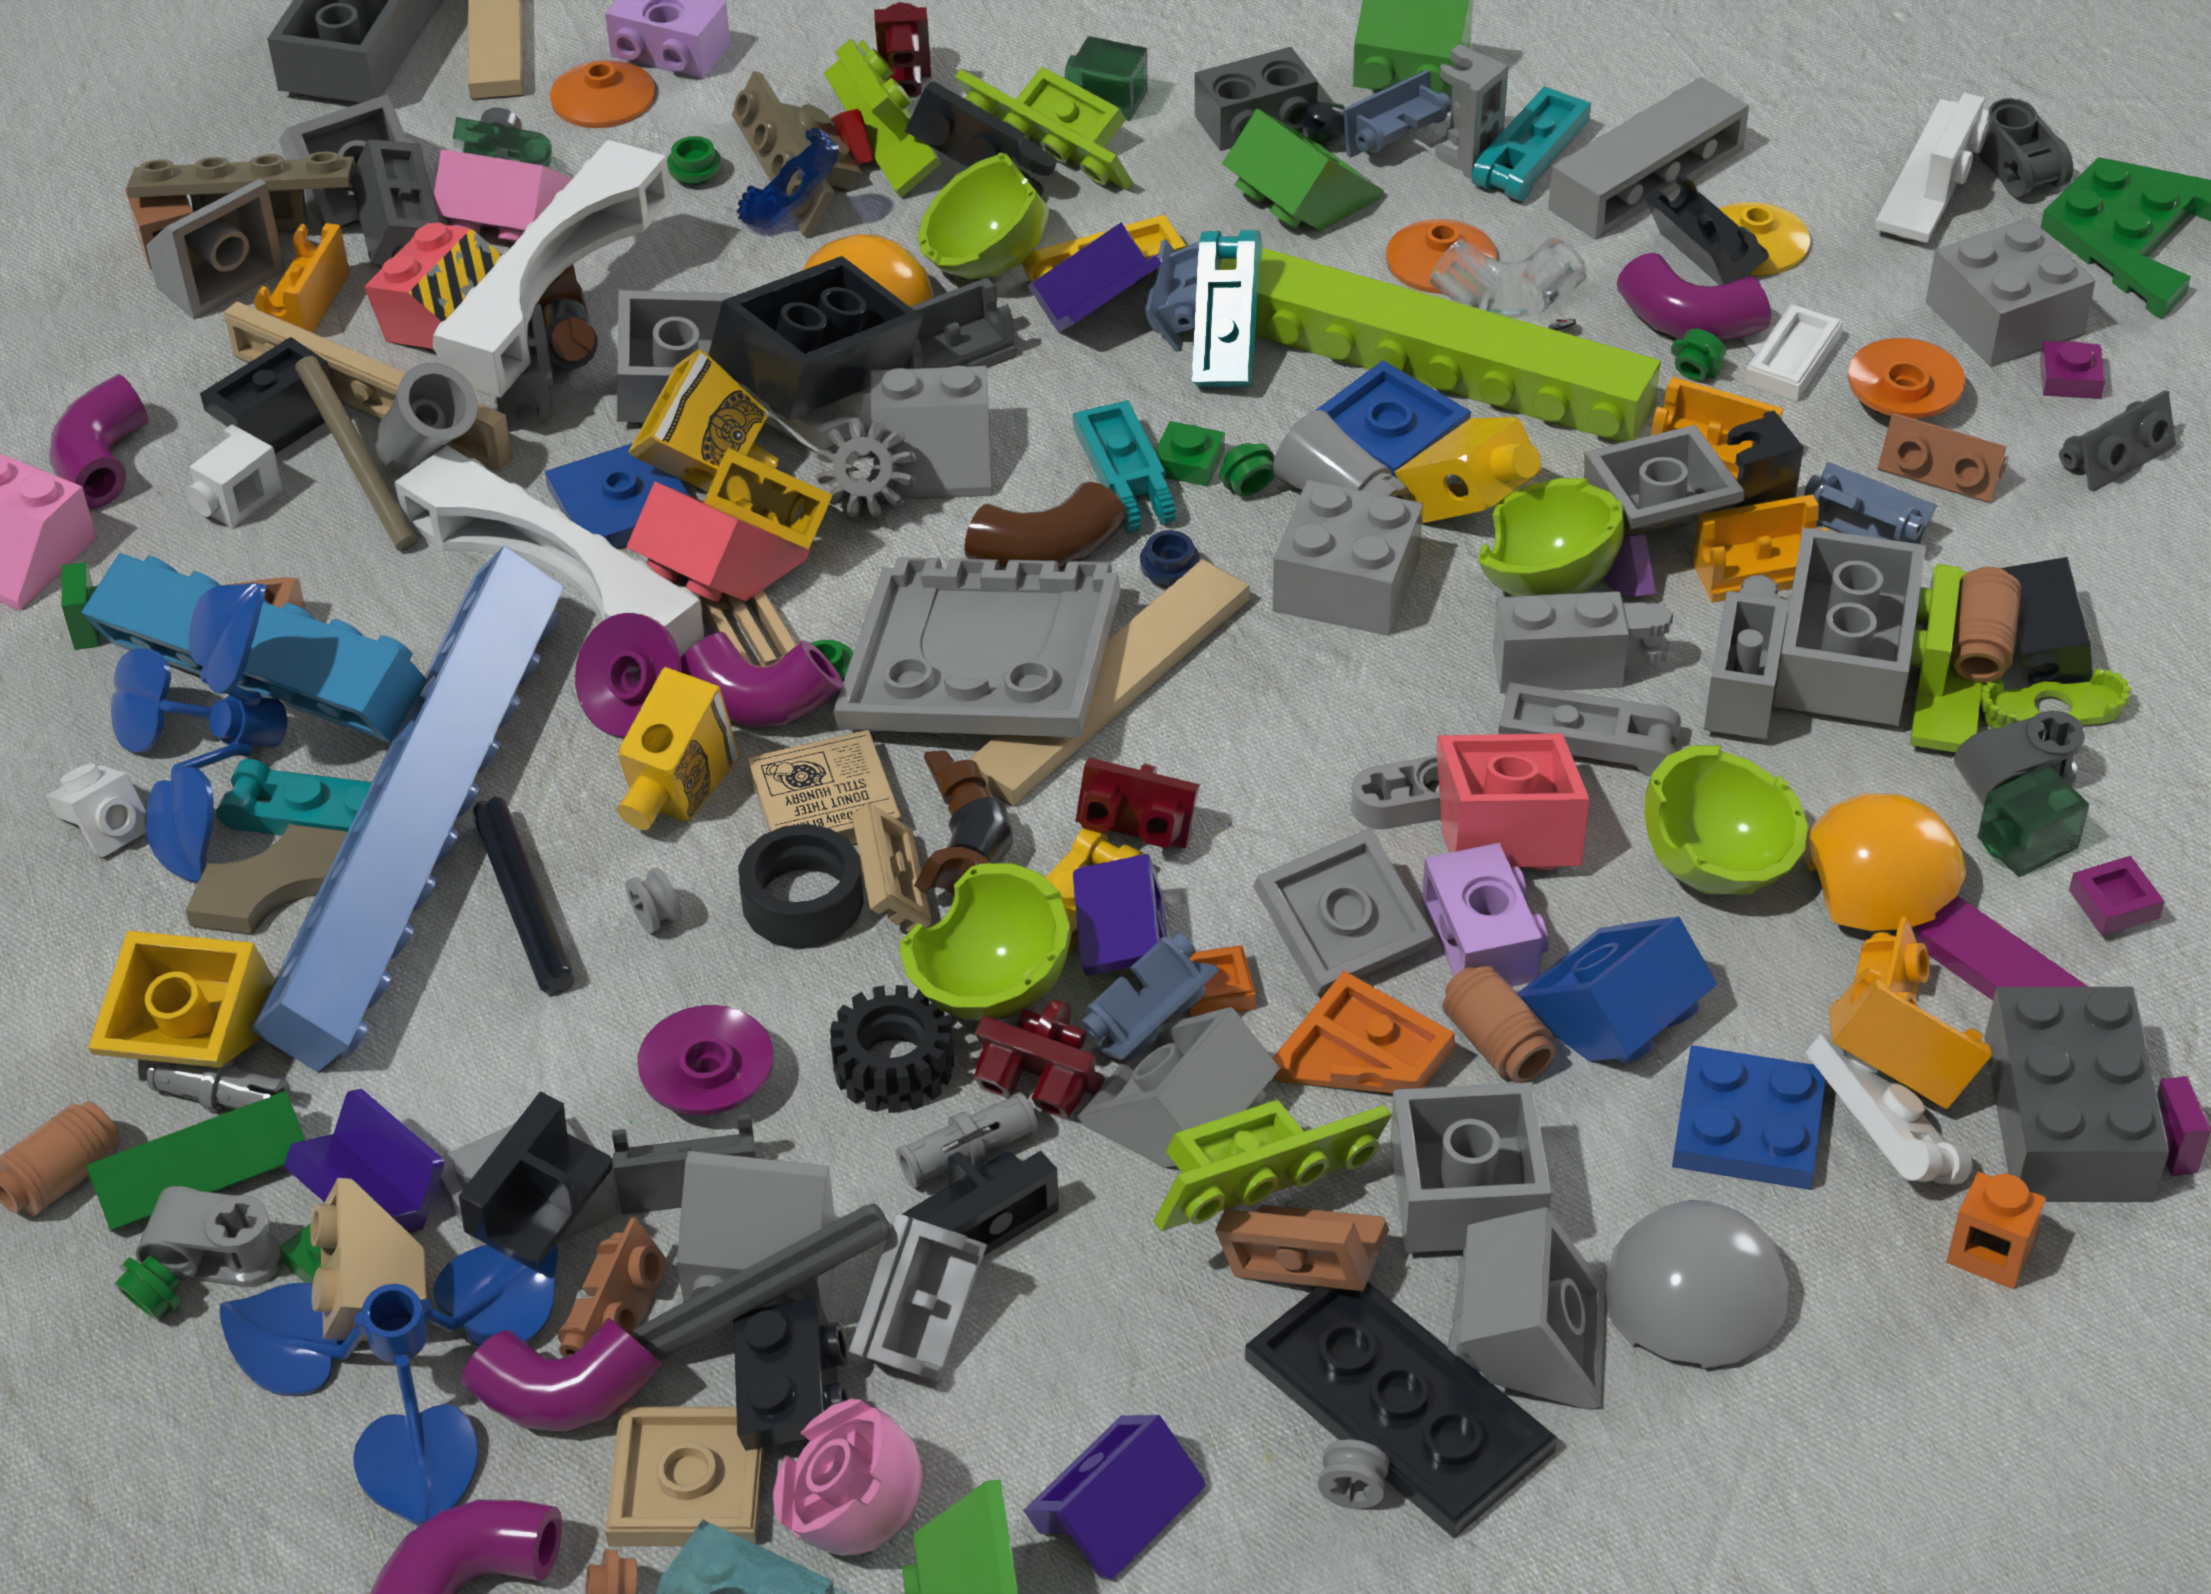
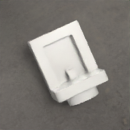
[46,763,146,857]

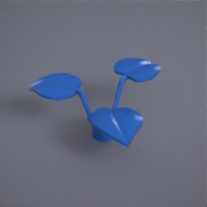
[111,583,288,882]
[219,1243,558,1526]

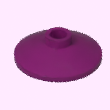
[575,613,682,737]
[637,1005,774,1115]

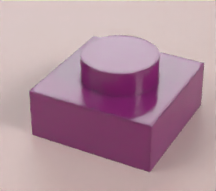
[2040,341,2105,399]
[2069,855,2165,936]
[2157,1076,2211,1176]

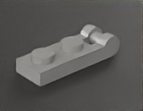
[1498,682,1682,776]

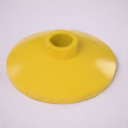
[1719,202,1810,276]

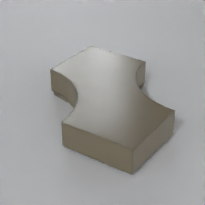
[186,824,347,934]

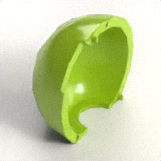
[917,153,1049,279]
[1477,478,1625,597]
[1644,745,1808,895]
[899,863,1071,1021]

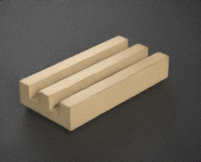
[698,590,796,667]
[852,803,932,932]

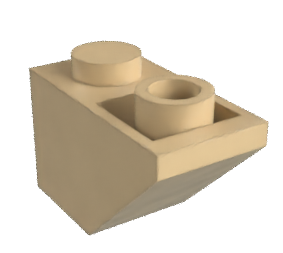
[310,1178,426,1342]

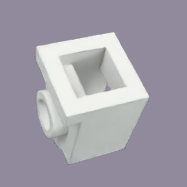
[185,424,283,529]

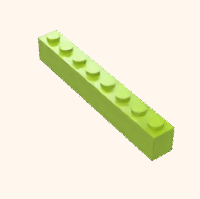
[1220,247,1661,443]

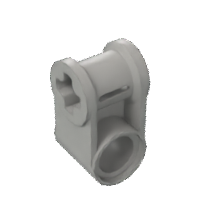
[136,1186,283,1287]

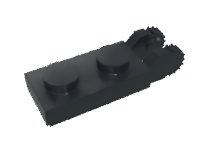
[905,81,1057,197]

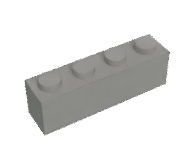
[1548,77,1749,240]

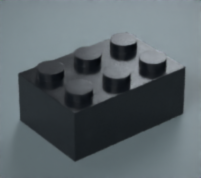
[708,256,923,420]

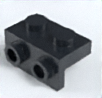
[733,1297,848,1451]

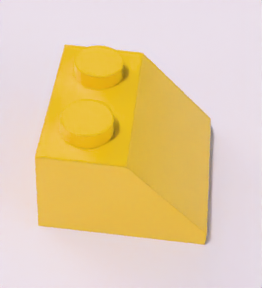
[88,930,275,1068]

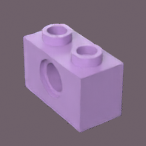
[605,0,731,79]
[1422,842,1549,987]

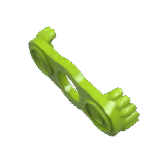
[1980,668,2131,729]

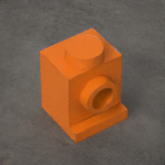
[1946,1171,2046,1289]

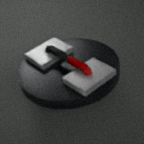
[1549,319,1577,333]

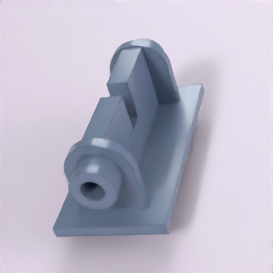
[1343,70,1451,157]
[1145,239,1199,351]
[1804,461,1937,544]
[1081,933,1219,1060]

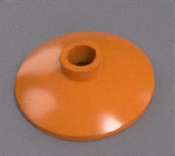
[550,60,655,128]
[1386,219,1497,294]
[1848,338,1965,419]

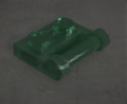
[453,117,552,167]

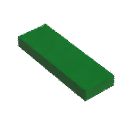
[86,1090,305,1231]

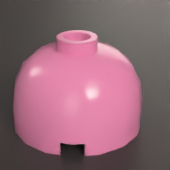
[773,1398,923,1555]

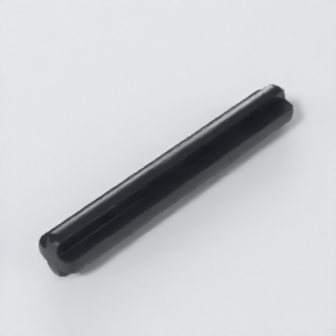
[473,796,574,995]

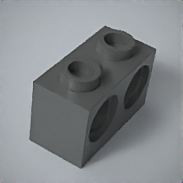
[1195,47,1318,151]

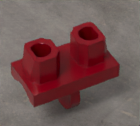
[874,2,931,96]
[1075,757,1200,849]
[974,999,1105,1120]

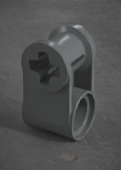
[1979,98,2073,198]
[1954,710,2085,814]

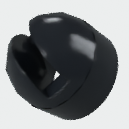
[1301,101,1345,146]

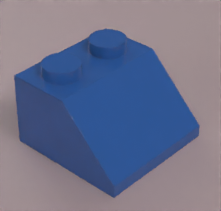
[1517,916,1718,1063]

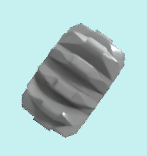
[816,418,916,518]

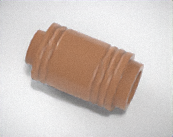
[1950,566,2021,682]
[1442,966,1556,1083]
[0,1101,120,1216]

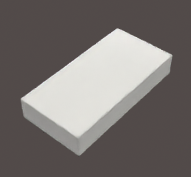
[1744,304,1843,402]

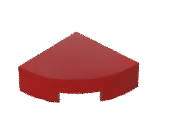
[831,108,874,165]

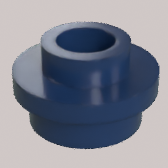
[1140,530,1200,585]

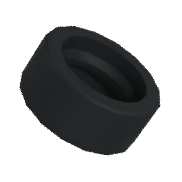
[738,824,864,948]

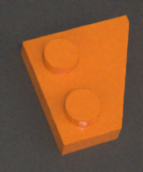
[1272,971,1456,1093]

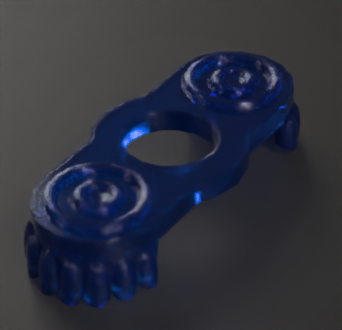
[737,127,839,230]

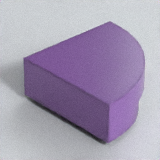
[1603,534,1656,597]

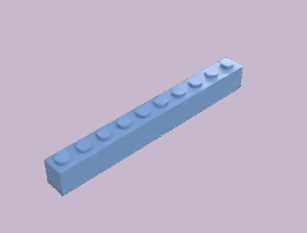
[250,545,564,1073]

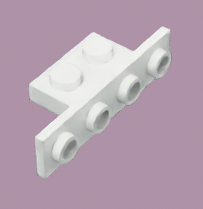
[1874,92,1989,243]

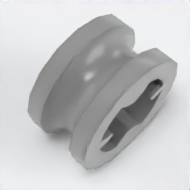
[625,867,682,933]
[1318,1439,1389,1509]

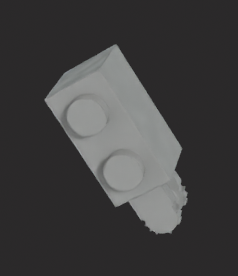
[1704,574,1789,739]
[1493,591,1673,694]

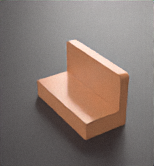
[1215,1205,1389,1291]

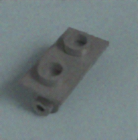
[2059,390,2176,491]

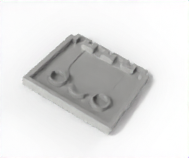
[834,557,1121,737]

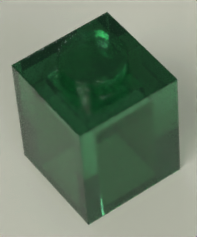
[1064,36,1148,121]
[1977,764,2090,878]

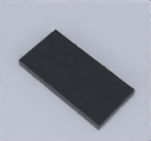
[1245,1281,1557,1538]

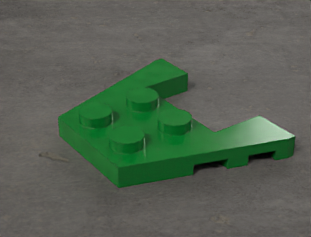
[2040,157,2211,319]

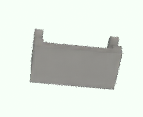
[1435,44,1509,179]
[849,1213,987,1382]

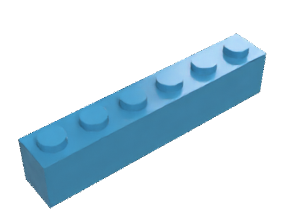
[81,553,427,743]

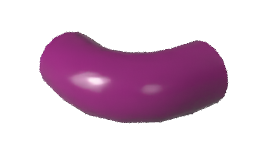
[1617,253,1771,342]
[49,374,149,508]
[680,632,843,729]
[462,1317,664,1432]
[369,1499,562,1594]

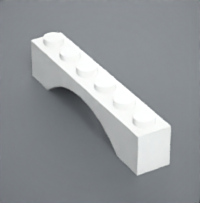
[433,140,671,398]
[395,445,705,675]

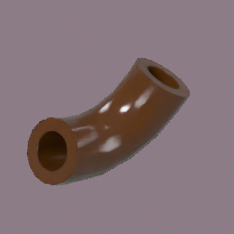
[964,482,1126,570]

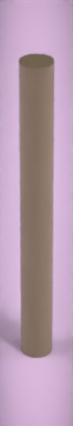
[295,356,418,551]

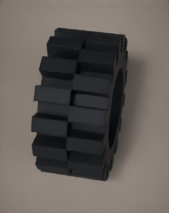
[830,985,954,1113]

